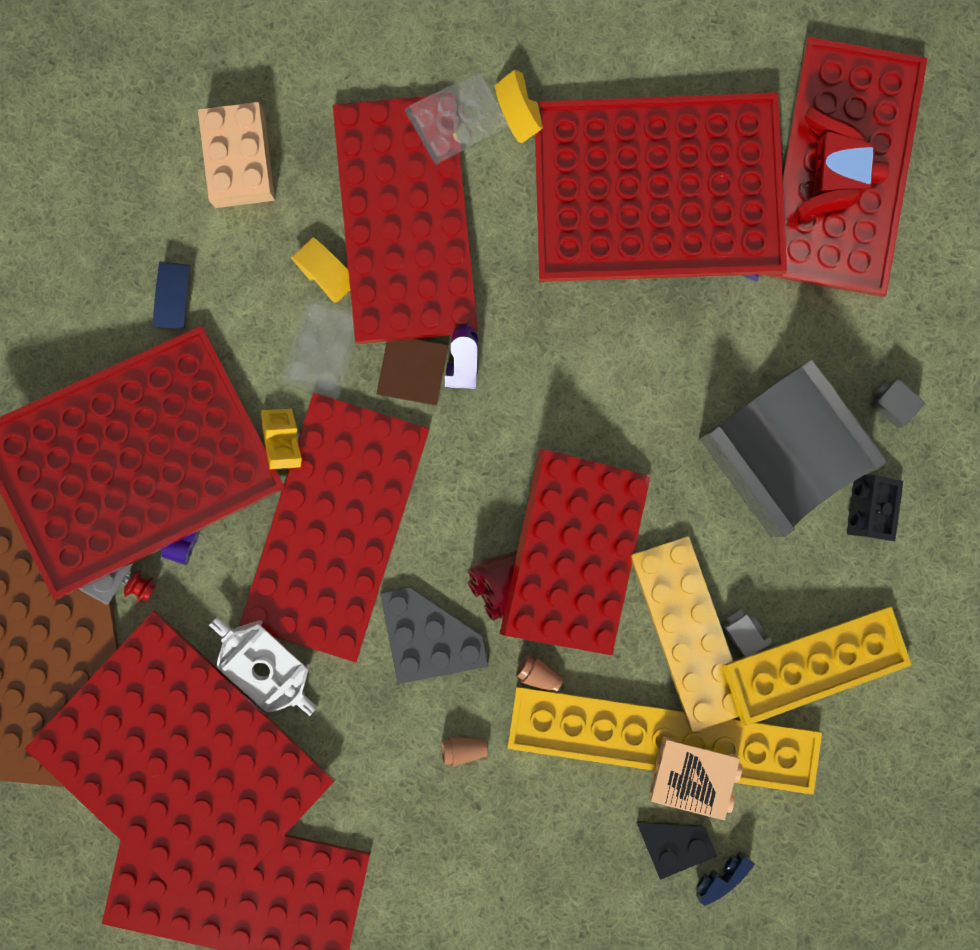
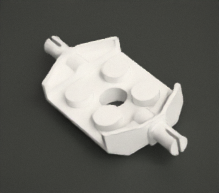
[209,616,318,716]

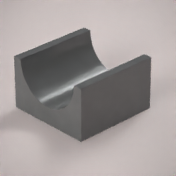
[699,359,887,537]

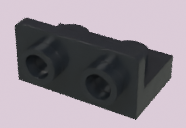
[847,475,903,541]

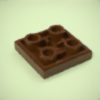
[376,339,448,406]

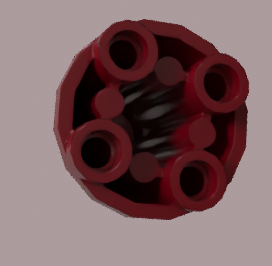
[468,551,517,621]

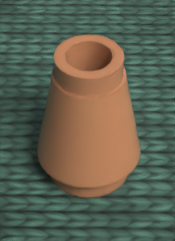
[515,655,563,693]
[441,736,487,767]

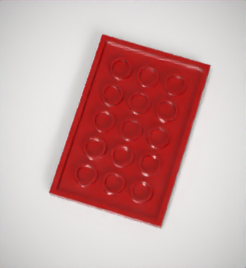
[499,449,651,656]

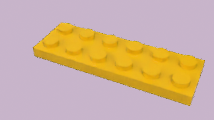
[631,536,739,733]
[722,606,912,726]

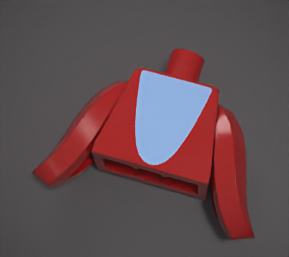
[797,106,889,220]

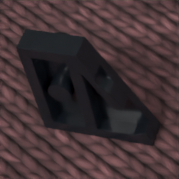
[636,821,717,880]

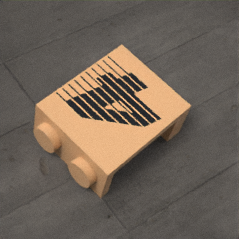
[648,736,742,820]

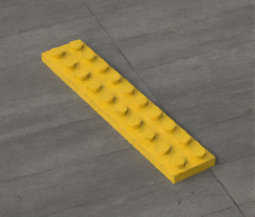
[507,686,822,795]

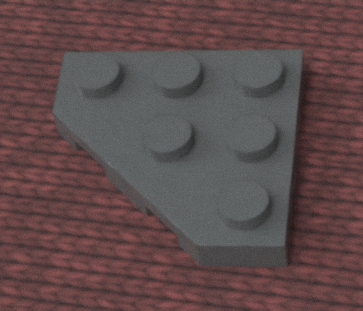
[380,587,488,684]

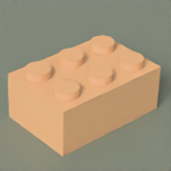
[198,102,275,208]

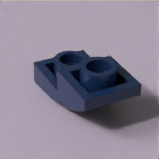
[153,261,191,330]
[696,851,755,906]

